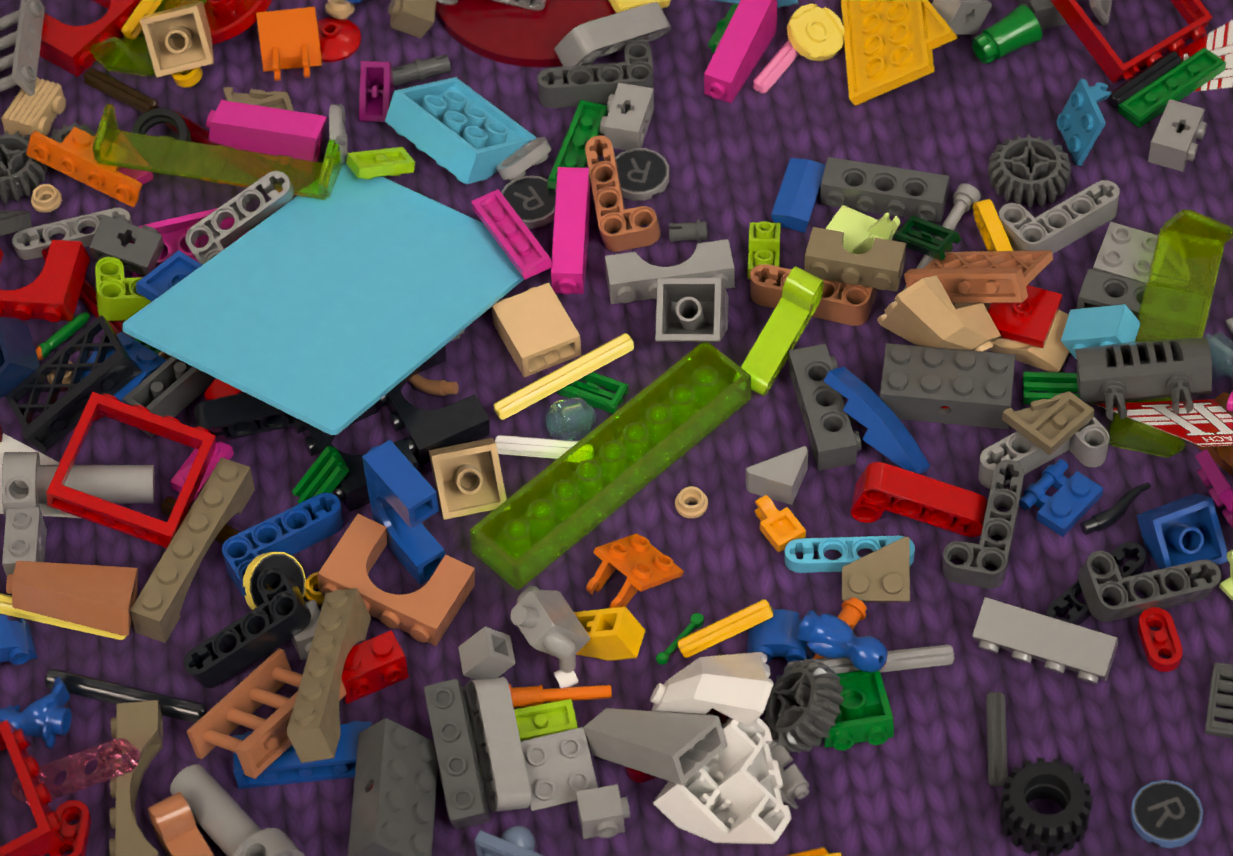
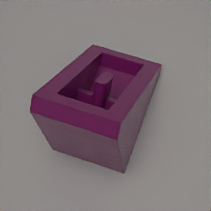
[359,61,395,122]

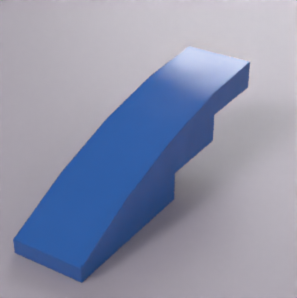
[823,366,930,474]

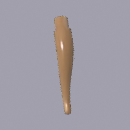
[408,374,459,396]

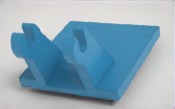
[1056,79,1111,166]

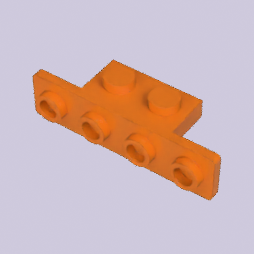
[26,127,142,207]

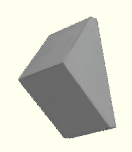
[745,446,808,505]

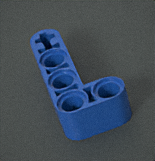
[222,493,344,598]

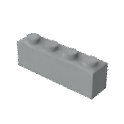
[972,597,1119,684]

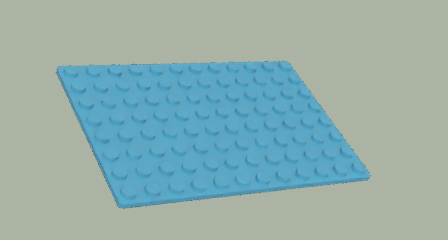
[122,162,547,435]

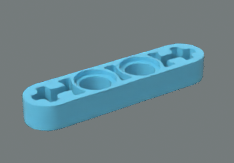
[784,536,915,573]

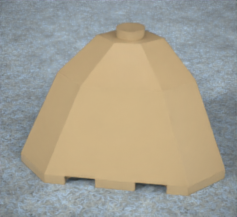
[877,275,1001,352]

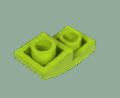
[748,221,781,279]

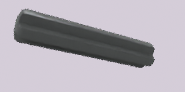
[986,692,1008,787]

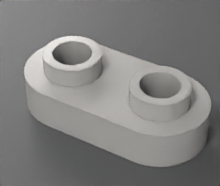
[496,137,551,181]

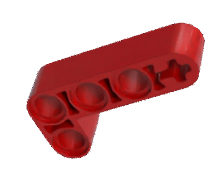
[850,462,988,537]

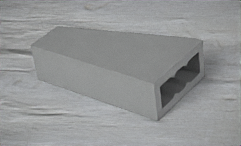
[583,708,728,785]

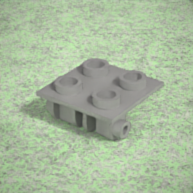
[1093,222,1171,285]
[521,727,598,811]

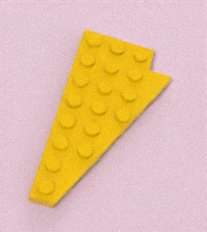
[841,0,957,106]

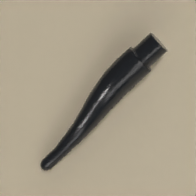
[1080,483,1151,535]

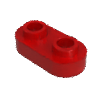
[1138,607,1183,672]
[49,800,91,856]

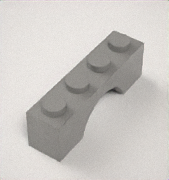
[605,239,735,304]

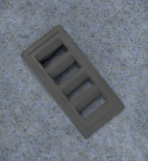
[1205,662,1233,738]

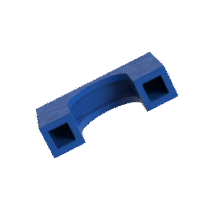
[362,440,445,585]

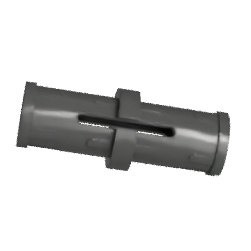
[392,54,451,86]

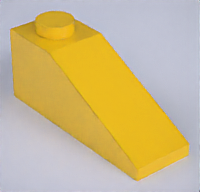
[574,607,645,661]

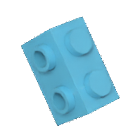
[1061,304,1141,359]

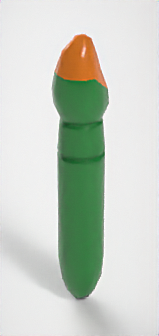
[35,312,90,361]

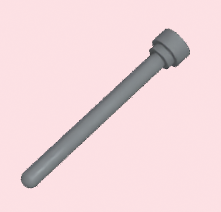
[903,183,981,290]

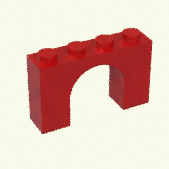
[39,0,141,77]
[0,240,90,322]

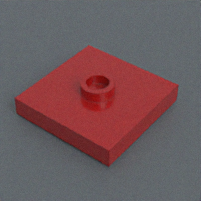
[988,285,1062,348]

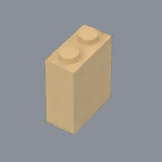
[491,283,582,378]

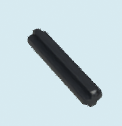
[1109,51,1182,108]

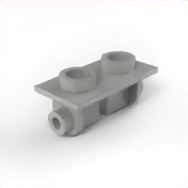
[769,739,809,809]

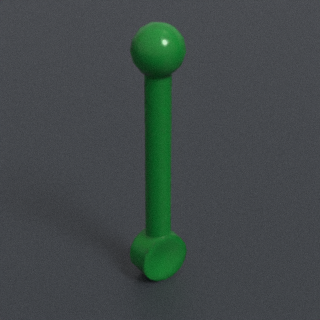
[656,613,704,665]

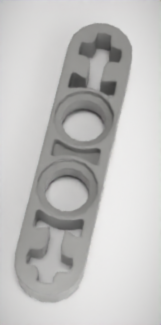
[12,208,132,260]

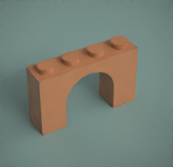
[318,514,475,646]

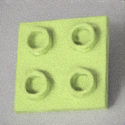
[825,205,900,254]

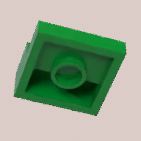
[823,670,894,751]

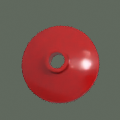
[317,17,361,62]

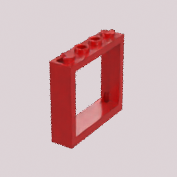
[1050,0,1213,84]
[46,392,216,548]
[0,720,64,856]

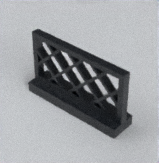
[5,315,142,453]

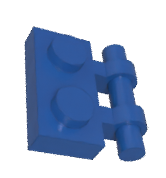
[1020,459,1104,537]

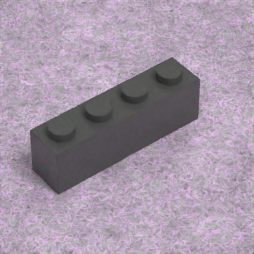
[123,356,216,438]

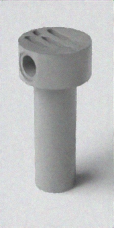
[2,452,155,516]
[170,765,305,856]

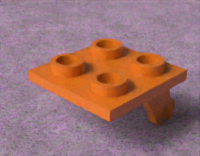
[256,6,322,81]
[586,533,684,608]

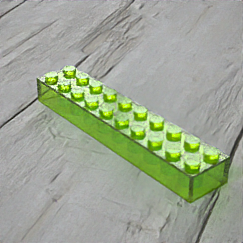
[469,342,751,591]

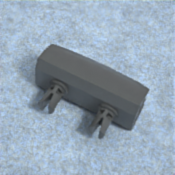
[1075,337,1212,420]

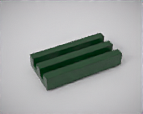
[893,215,961,261]

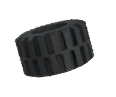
[1000,757,1092,856]

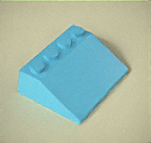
[385,77,537,184]

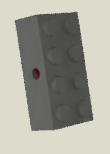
[880,343,1015,429]
[348,718,438,856]

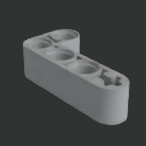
[554,2,672,67]
[186,171,294,265]
[999,180,1120,254]
[978,416,1109,489]
[464,677,531,812]

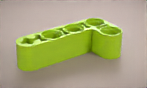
[95,257,152,321]
[736,266,824,396]

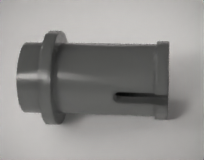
[669,219,708,243]

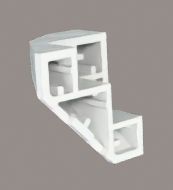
[650,652,773,727]
[653,717,791,844]

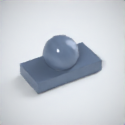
[475,825,543,856]

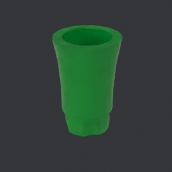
[971,4,1042,64]

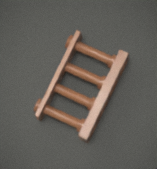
[187,648,347,779]

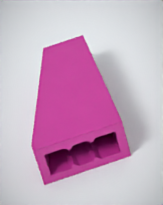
[704,0,777,103]
[206,100,327,176]
[551,167,591,294]

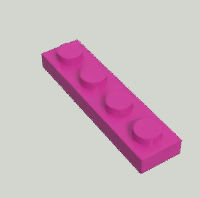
[471,189,553,280]

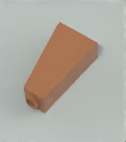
[6,561,138,636]

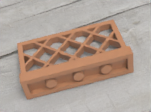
[904,250,1053,303]

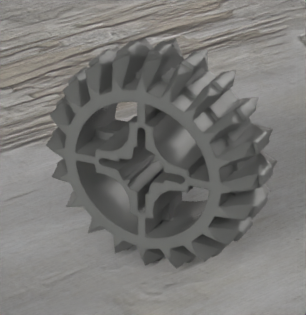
[0,130,48,205]
[987,133,1071,208]
[763,659,844,754]

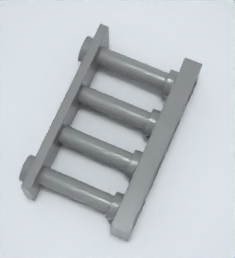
[0,0,45,96]

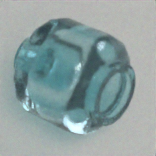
[1205,332,1233,380]
[545,396,596,441]

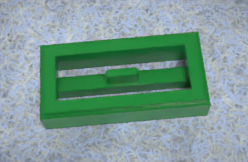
[557,372,629,414]
[1023,372,1079,404]
[292,446,349,504]

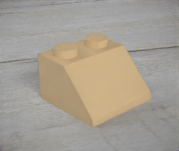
[140,1,214,77]
[429,438,508,520]

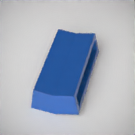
[771,158,826,233]

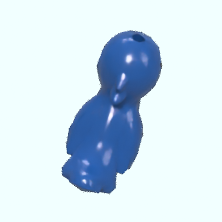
[797,611,888,672]
[0,677,72,749]

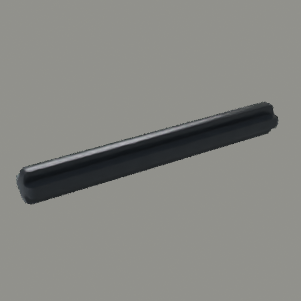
[45,669,207,723]

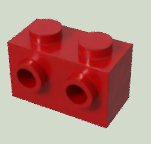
[341,630,409,704]

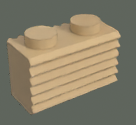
[1,77,66,136]

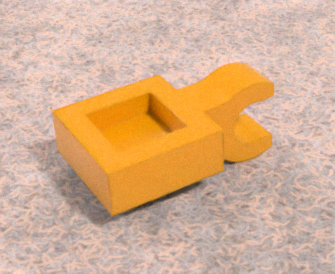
[754,495,806,553]

